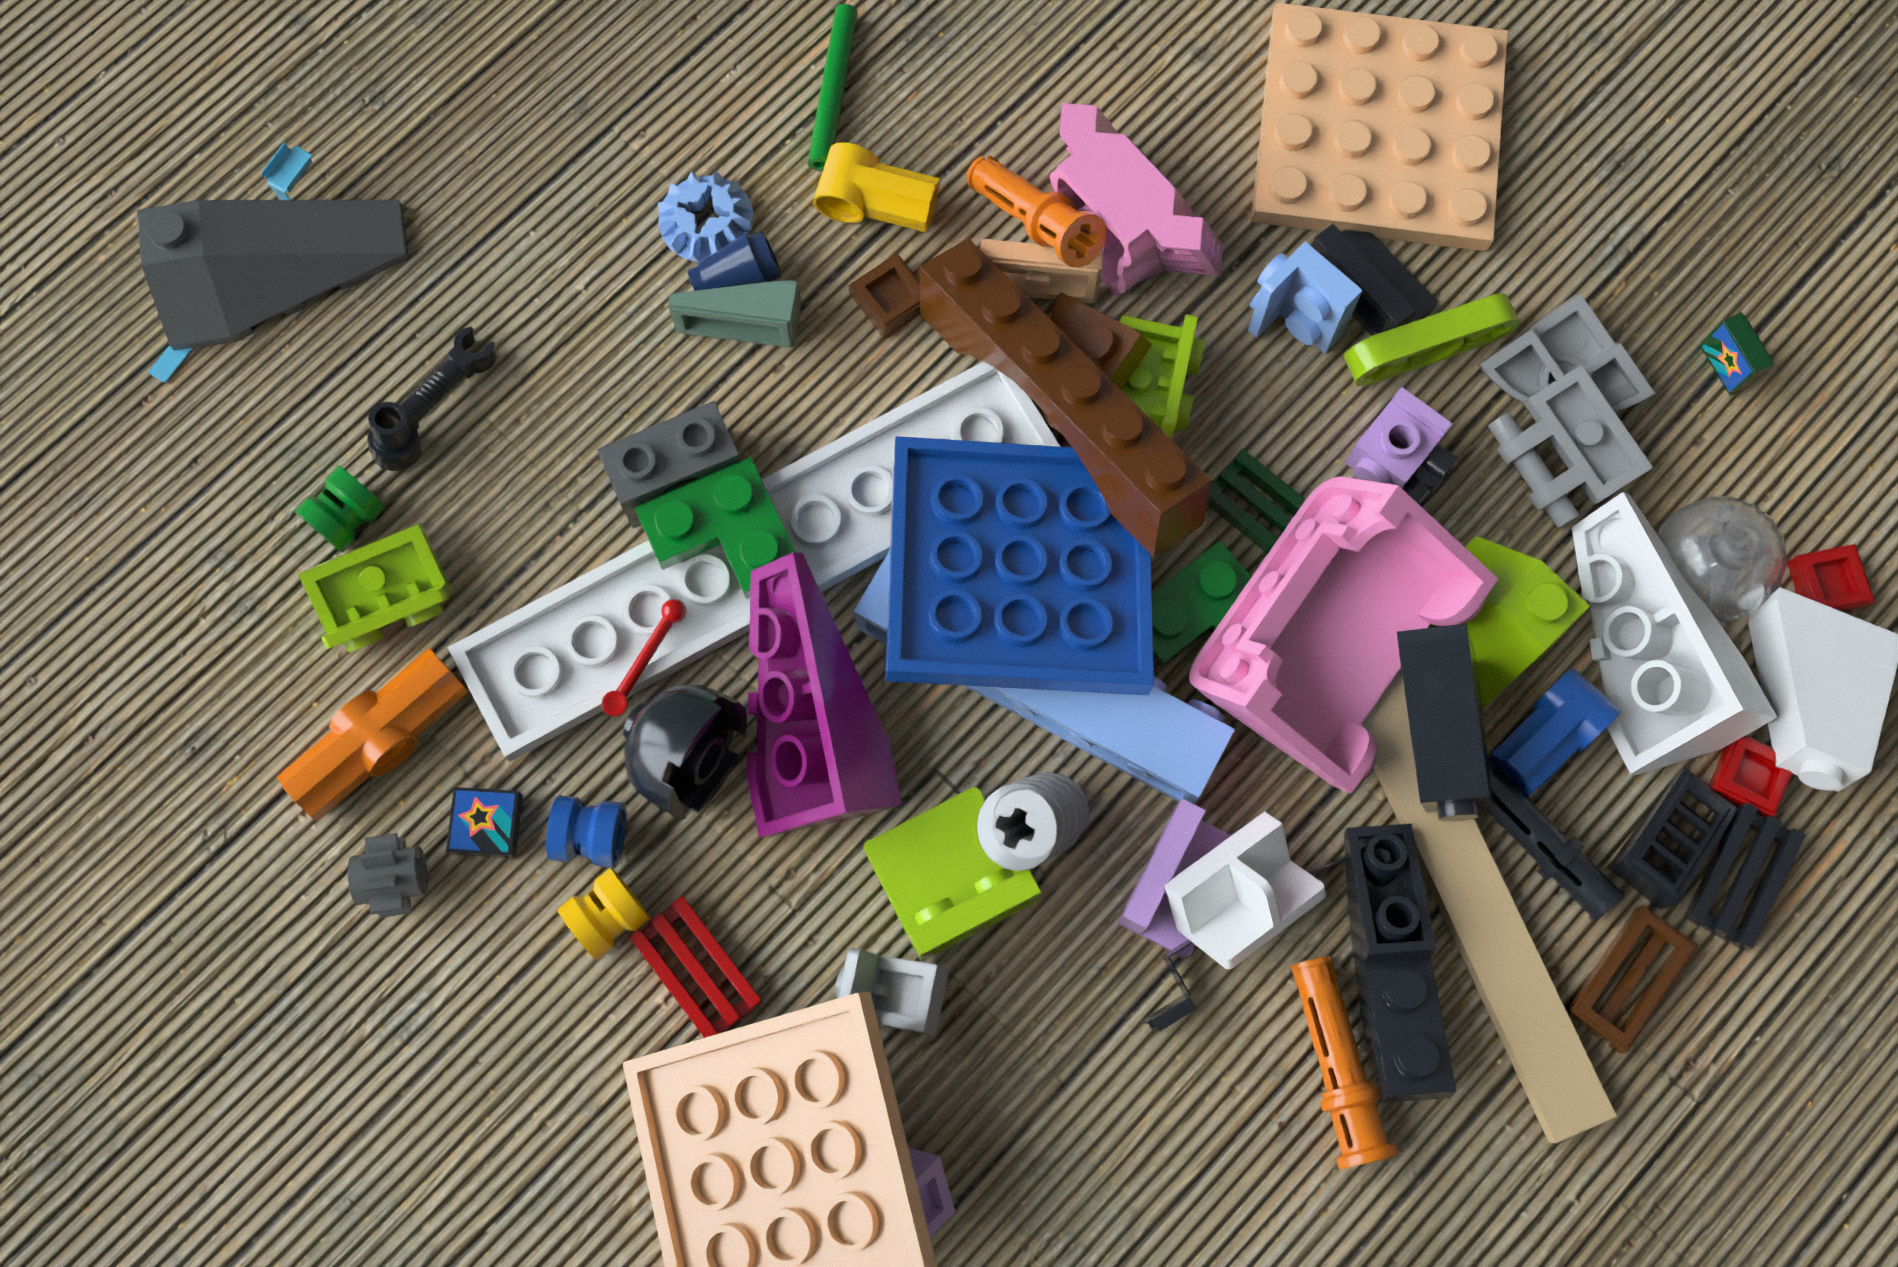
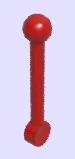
[601,599,687,717]

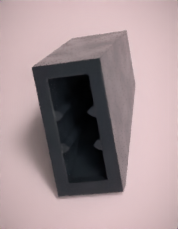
[1397,623,1494,821]

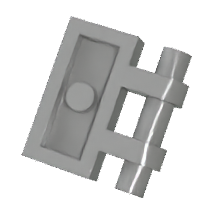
[1488,364,1653,528]

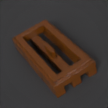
[1566,905,1699,1054]

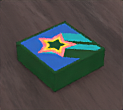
[1699,312,1773,396]

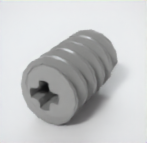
[977,772,1090,871]

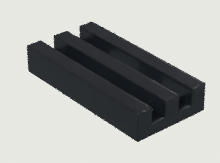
[1683,802,1806,951]

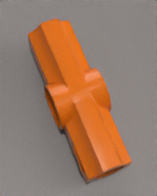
[277,648,469,821]

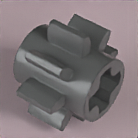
[347,833,428,918]

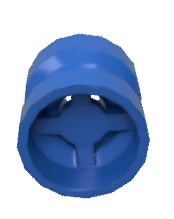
[546,795,627,868]

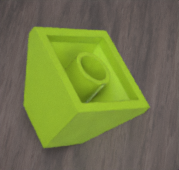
[1428,536,1590,709]

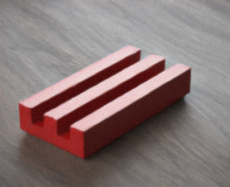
[629,896,763,1038]

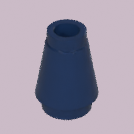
[687,231,782,291]

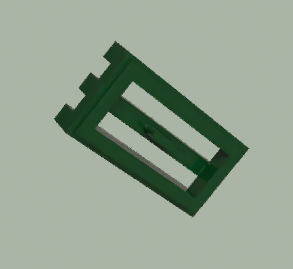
[1207,448,1306,554]

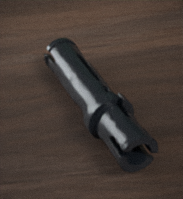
[1484,758,1625,922]

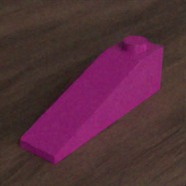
[747,552,902,838]

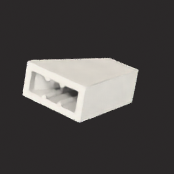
[1748,587,1898,792]

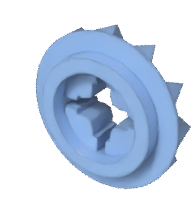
[658,171,754,262]

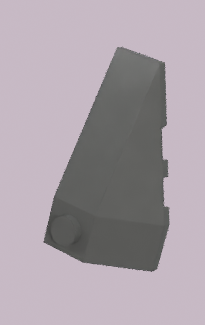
[137,200,409,351]

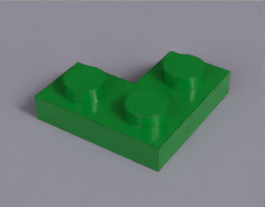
[634,456,796,599]
[1151,541,1251,669]

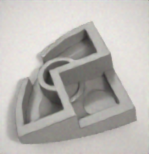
[1478,293,1655,412]

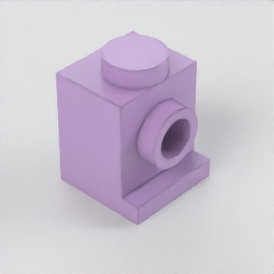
[1345,387,1452,489]

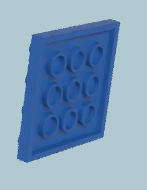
[885,436,1154,696]

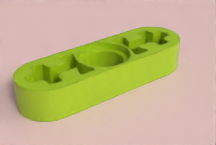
[1344,293,1520,386]

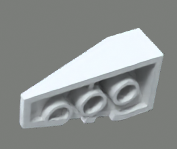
[1572,492,1777,775]

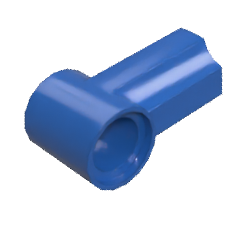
[1488,667,1622,797]

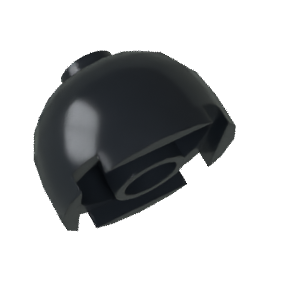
[623,685,747,820]

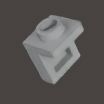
[836,948,949,1036]

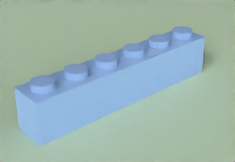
[854,550,1235,804]

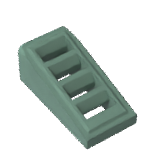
[668,280,801,348]

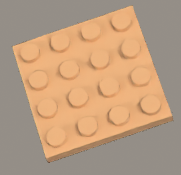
[1251,2,1508,251]
[623,992,937,1267]

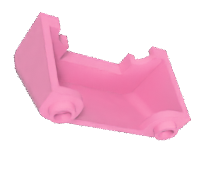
[1189,477,1498,794]

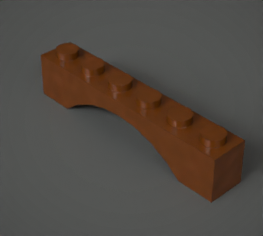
[919,238,1212,558]

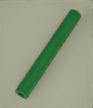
[807,4,858,171]

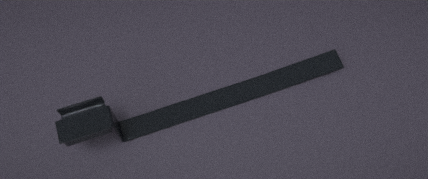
[1141,855,1346,1031]

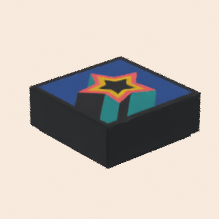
[446,787,523,859]

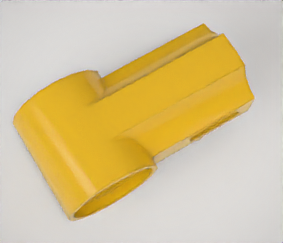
[813,142,940,232]

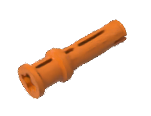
[966,155,1106,268]
[1290,956,1398,1169]

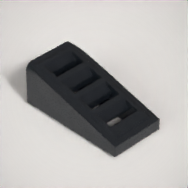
[1607,768,1738,909]

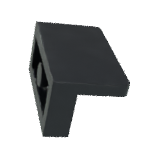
[1311,224,1437,336]

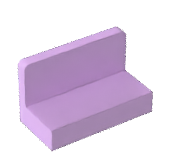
[1117,798,1231,958]

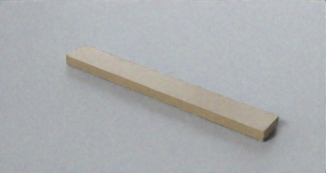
[1361,667,1617,1143]

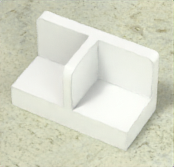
[1164,811,1326,969]

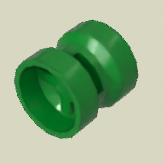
[294,465,386,553]

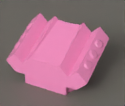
[1050,103,1223,298]

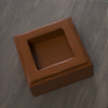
[848,253,920,339]

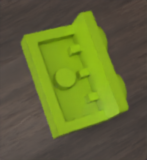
[1120,314,1205,440]
[298,522,453,652]

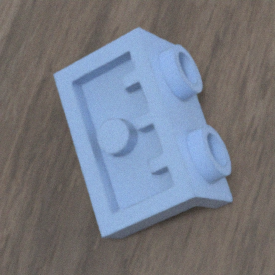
[1248,241,1363,354]

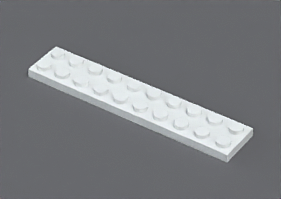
[447,362,1060,762]

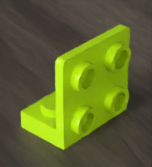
[863,787,1041,962]

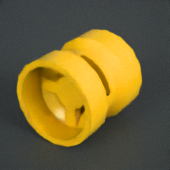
[557,867,651,961]

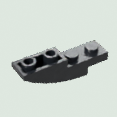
[1344,823,1456,1103]

